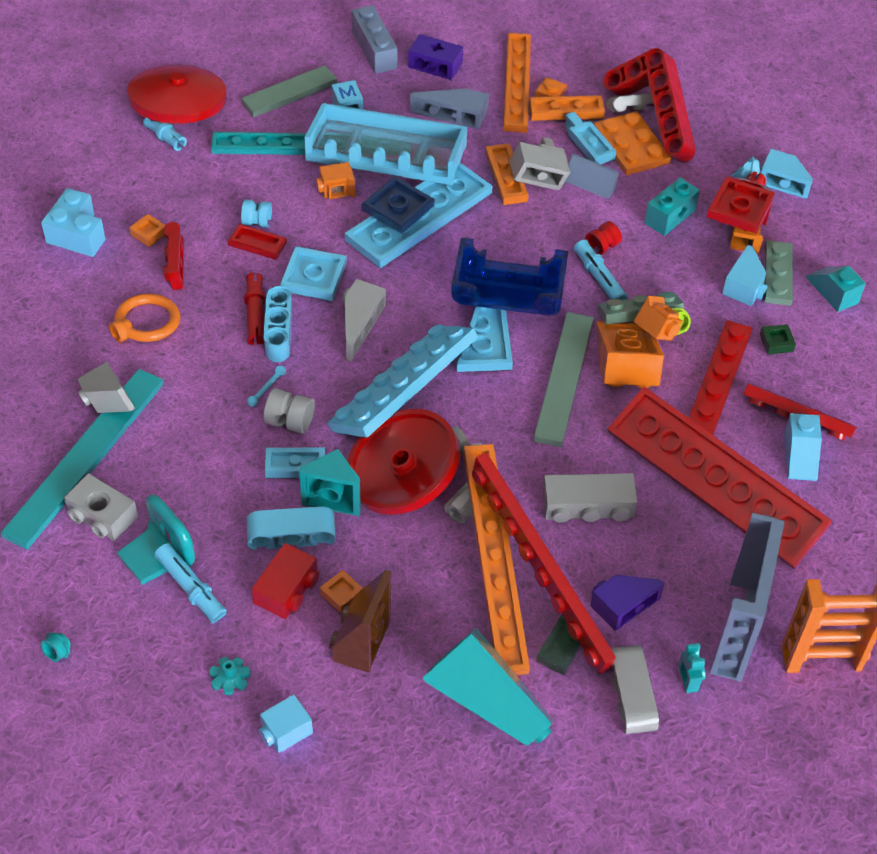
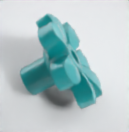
[209,657,251,695]

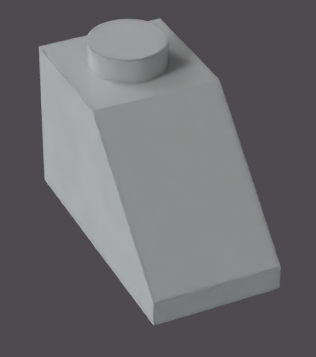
[77,362,135,413]

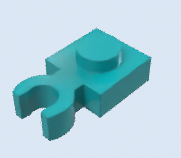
[678,643,705,693]

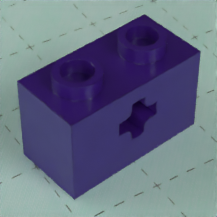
[408,34,463,80]

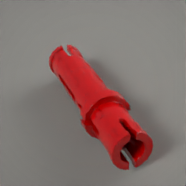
[244,272,266,345]

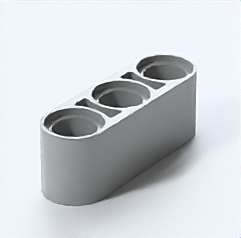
[610,645,659,734]

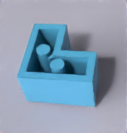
[41,188,105,257]

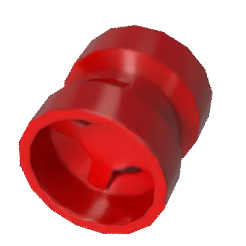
[585,221,622,255]

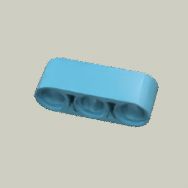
[264,286,292,362]
[246,507,336,550]

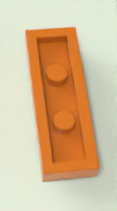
[529,95,605,121]
[485,143,528,205]

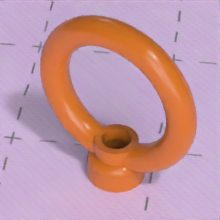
[109,293,181,343]

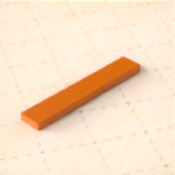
[503,33,531,133]

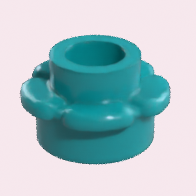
[41,632,71,662]

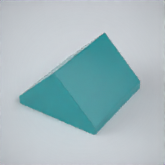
[299,449,361,516]

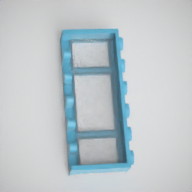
[305,103,467,185]

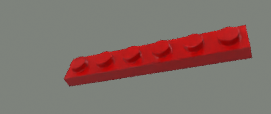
[689,320,753,435]

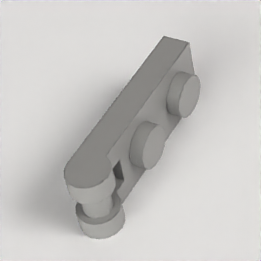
[605,93,653,112]

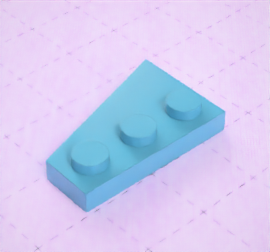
[457,300,513,372]

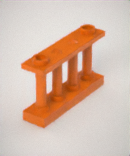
[781,579,877,673]

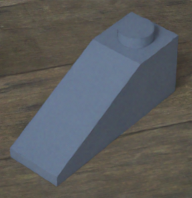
[410,89,489,129]

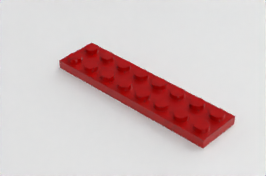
[607,386,832,569]

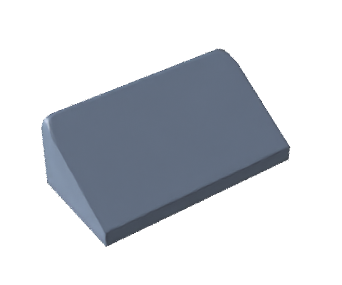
[565,154,619,199]

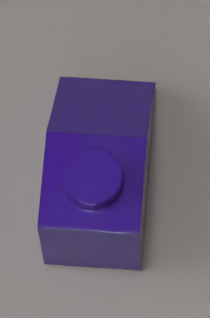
[590,575,664,631]

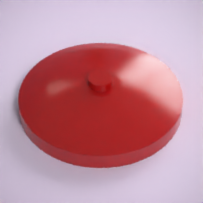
[128,65,226,124]
[347,409,460,515]

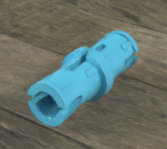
[143,118,187,151]

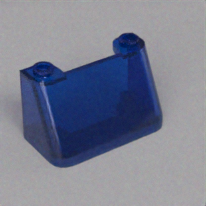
[451,237,569,316]

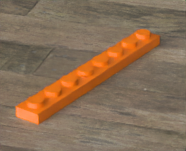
[463,444,530,675]

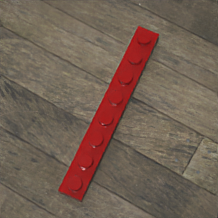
[472,452,617,675]

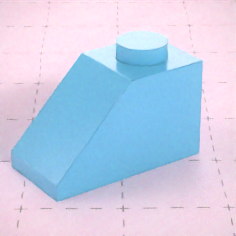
[761,149,813,199]
[722,245,767,306]
[784,413,822,481]

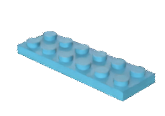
[345,162,492,268]
[327,324,478,438]

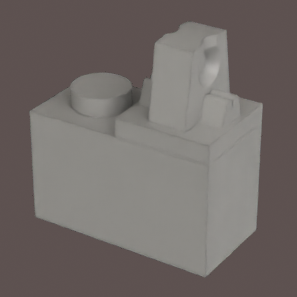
[509,137,570,190]

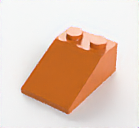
[596,321,664,388]

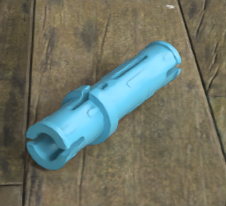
[573,240,628,300]
[154,543,227,624]

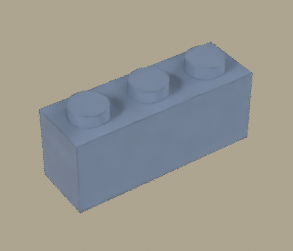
[351,5,397,74]

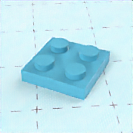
[280,246,347,301]

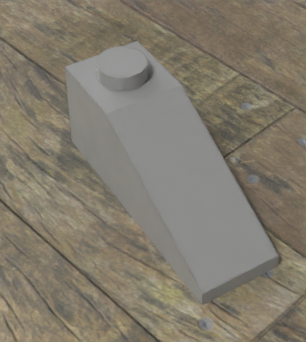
[342,279,386,362]

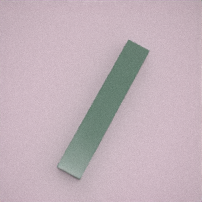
[534,312,594,448]

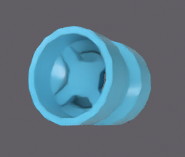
[241,199,272,228]

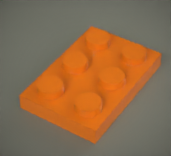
[594,111,671,176]

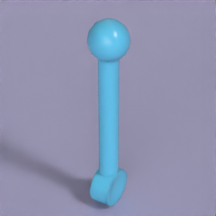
[247,366,286,407]

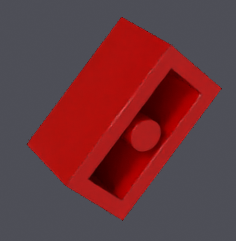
[252,543,319,619]

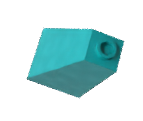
[423,627,553,746]

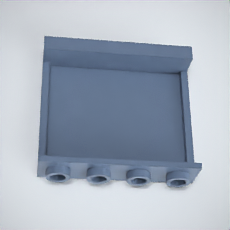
[710,513,785,682]

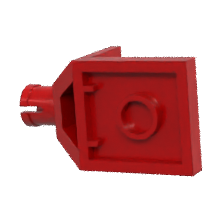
[707,172,775,234]

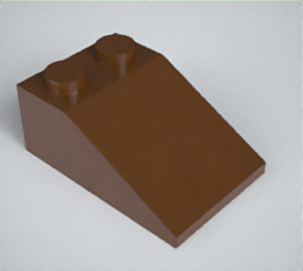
[329,570,391,673]

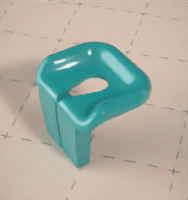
[117,494,196,585]

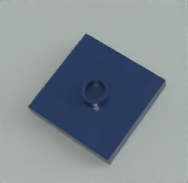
[361,176,435,234]

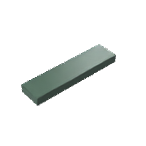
[241,65,337,118]

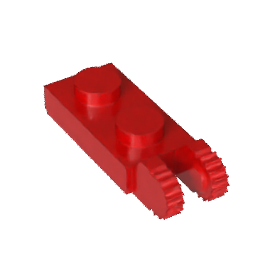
[163,222,184,290]

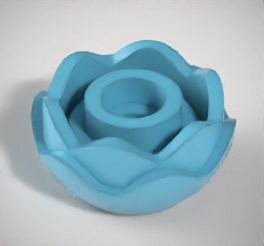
[732,157,761,179]

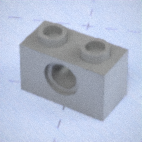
[64,473,138,542]

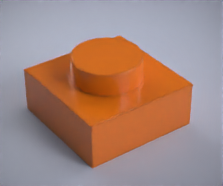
[535,77,567,97]
[129,214,165,247]
[320,570,363,613]

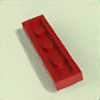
[744,383,857,440]

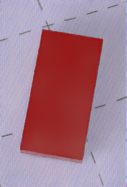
[228,224,287,260]

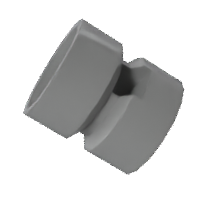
[264,388,315,434]

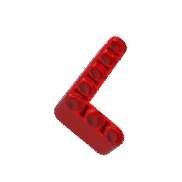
[603,48,695,163]

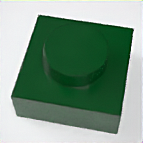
[760,324,796,355]

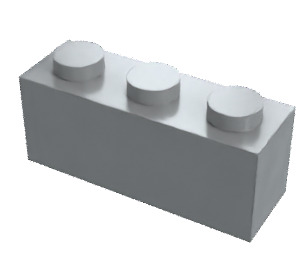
[542,473,638,523]

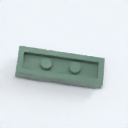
[764,240,793,306]
[598,291,684,325]

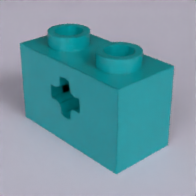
[644,178,700,236]

